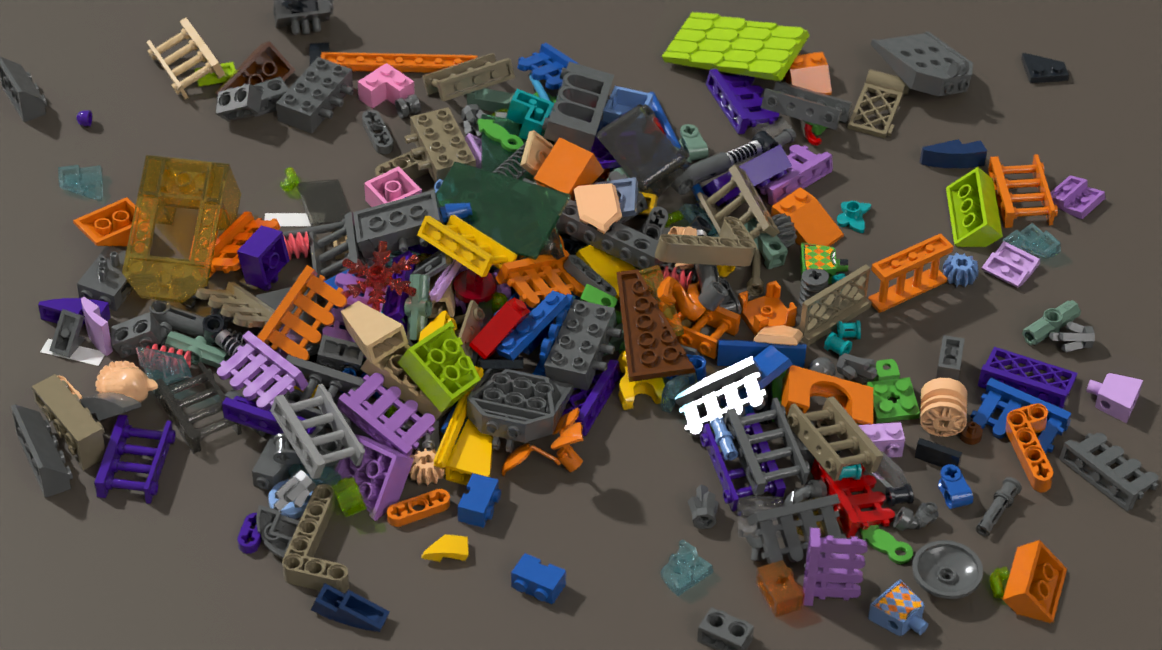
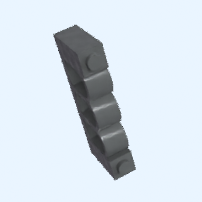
[542,61,614,152]

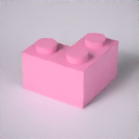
[358,63,414,109]

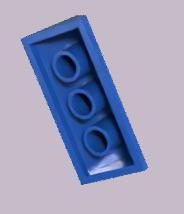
[717,339,807,368]

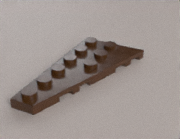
[617,269,695,382]

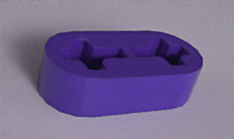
[238,513,262,554]

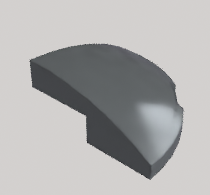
[256,505,300,559]

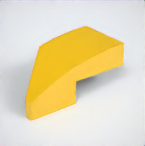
[422,535,469,562]

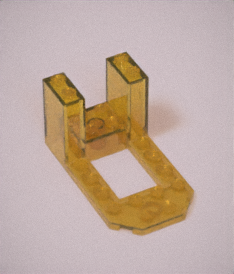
[122,155,241,303]

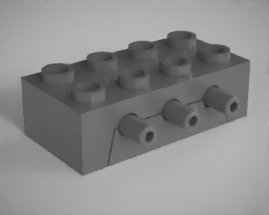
[276,57,354,134]
[353,190,444,259]
[544,299,622,391]

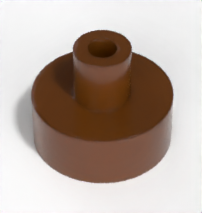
[959,421,983,445]

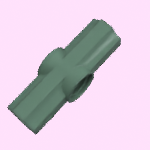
[404,274,432,341]
[1022,300,1081,345]
[165,331,231,368]

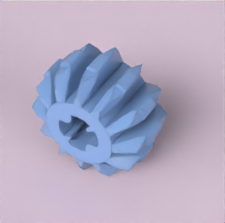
[943,253,979,287]

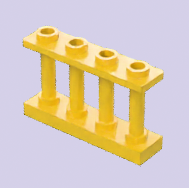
[417,215,517,277]

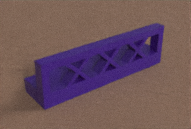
[222,396,317,435]

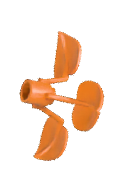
[502,407,583,477]

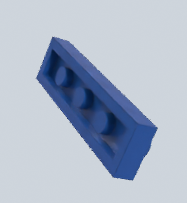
[496,291,570,361]

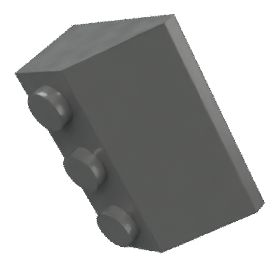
[0,56,47,122]

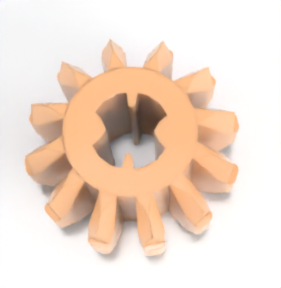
[409,448,445,486]

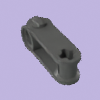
[273,433,342,466]

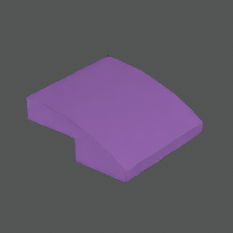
[1050,175,1106,219]

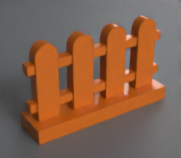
[194,211,281,279]
[495,250,585,308]
[257,265,347,361]

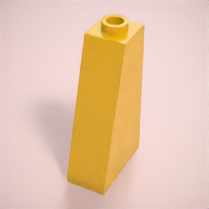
[445,418,494,486]

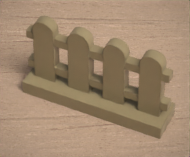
[195,282,275,329]

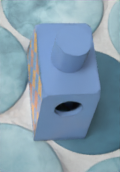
[868,580,928,636]

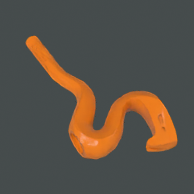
[657,276,707,321]

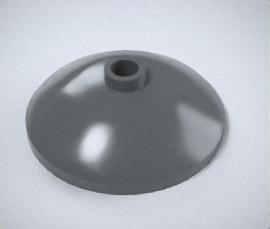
[912,540,983,599]

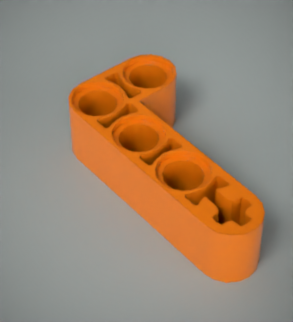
[1005,403,1053,493]

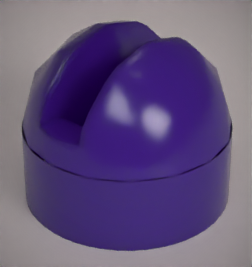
[76,110,93,127]

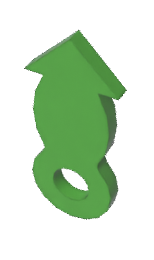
[477,119,523,152]
[860,525,913,564]

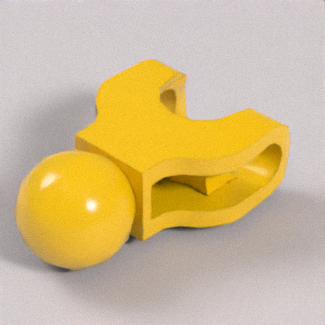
[618,350,666,410]

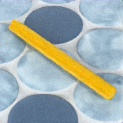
[433,366,484,469]

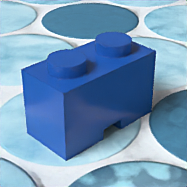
[458,473,501,528]
[511,553,566,605]

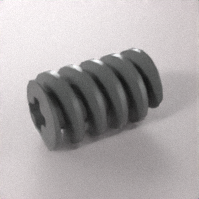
[799,269,829,314]

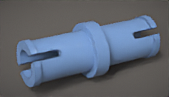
[710,417,738,461]

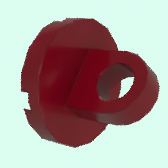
[453,269,497,304]

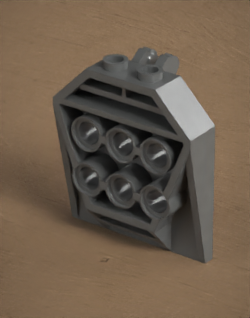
[871,31,973,96]
[466,369,574,453]

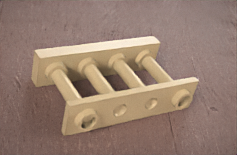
[147,18,226,100]

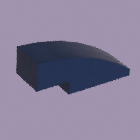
[920,139,987,169]
[311,583,390,632]

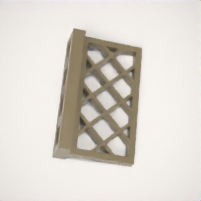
[795,264,871,346]

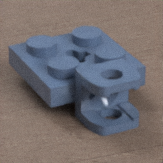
[575,177,638,217]

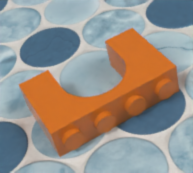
[781,365,873,425]

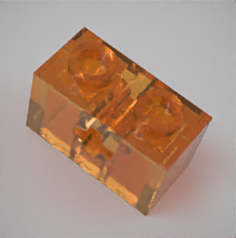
[756,560,804,617]

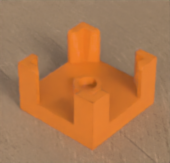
[738,280,797,336]

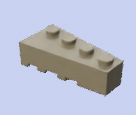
[32,374,105,470]

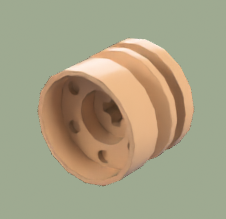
[920,378,967,437]

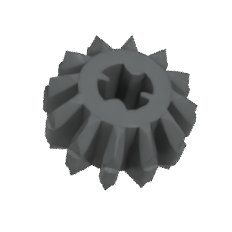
[772,213,797,248]

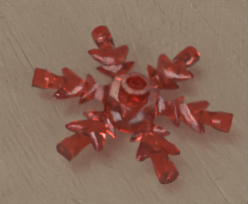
[342,241,419,312]

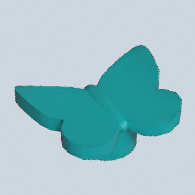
[837,201,871,233]

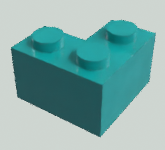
[506,89,555,140]

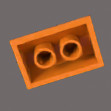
[1003,540,1067,623]

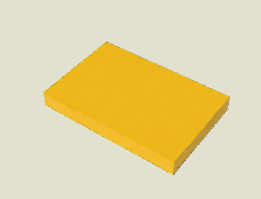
[576,245,645,301]

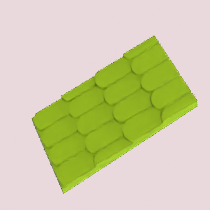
[661,12,810,81]

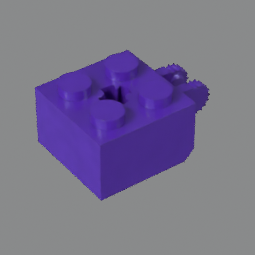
[237,225,290,292]

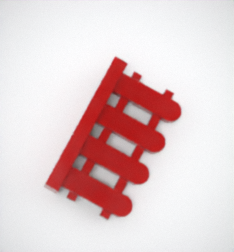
[811,458,895,538]

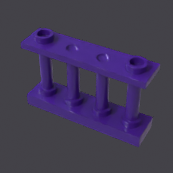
[700,412,786,511]
[94,415,176,504]

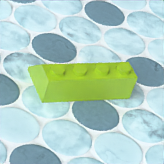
[946,167,1003,247]

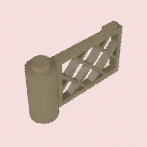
[847,69,910,138]

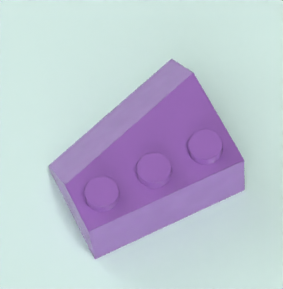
[334,434,414,521]

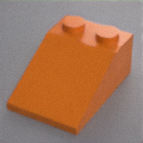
[771,187,844,246]
[73,197,151,246]

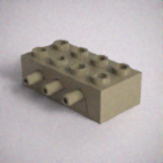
[404,107,476,183]

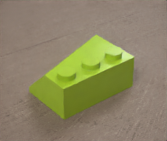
[398,320,481,413]

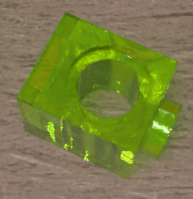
[332,477,367,518]

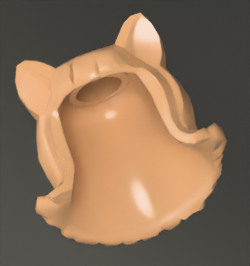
[95,361,158,403]

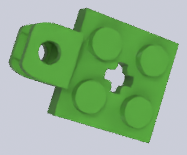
[866,359,920,423]

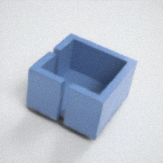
[603,86,653,133]

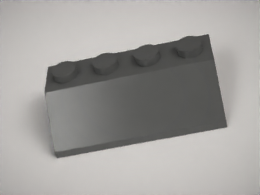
[11,404,73,498]

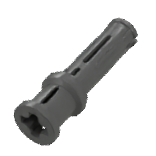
[976,477,1022,536]

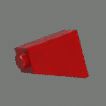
[469,297,531,360]

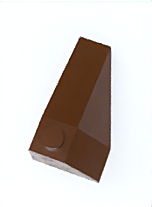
[215,41,295,96]

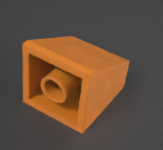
[534,137,604,201]

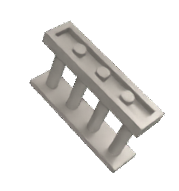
[270,384,365,480]

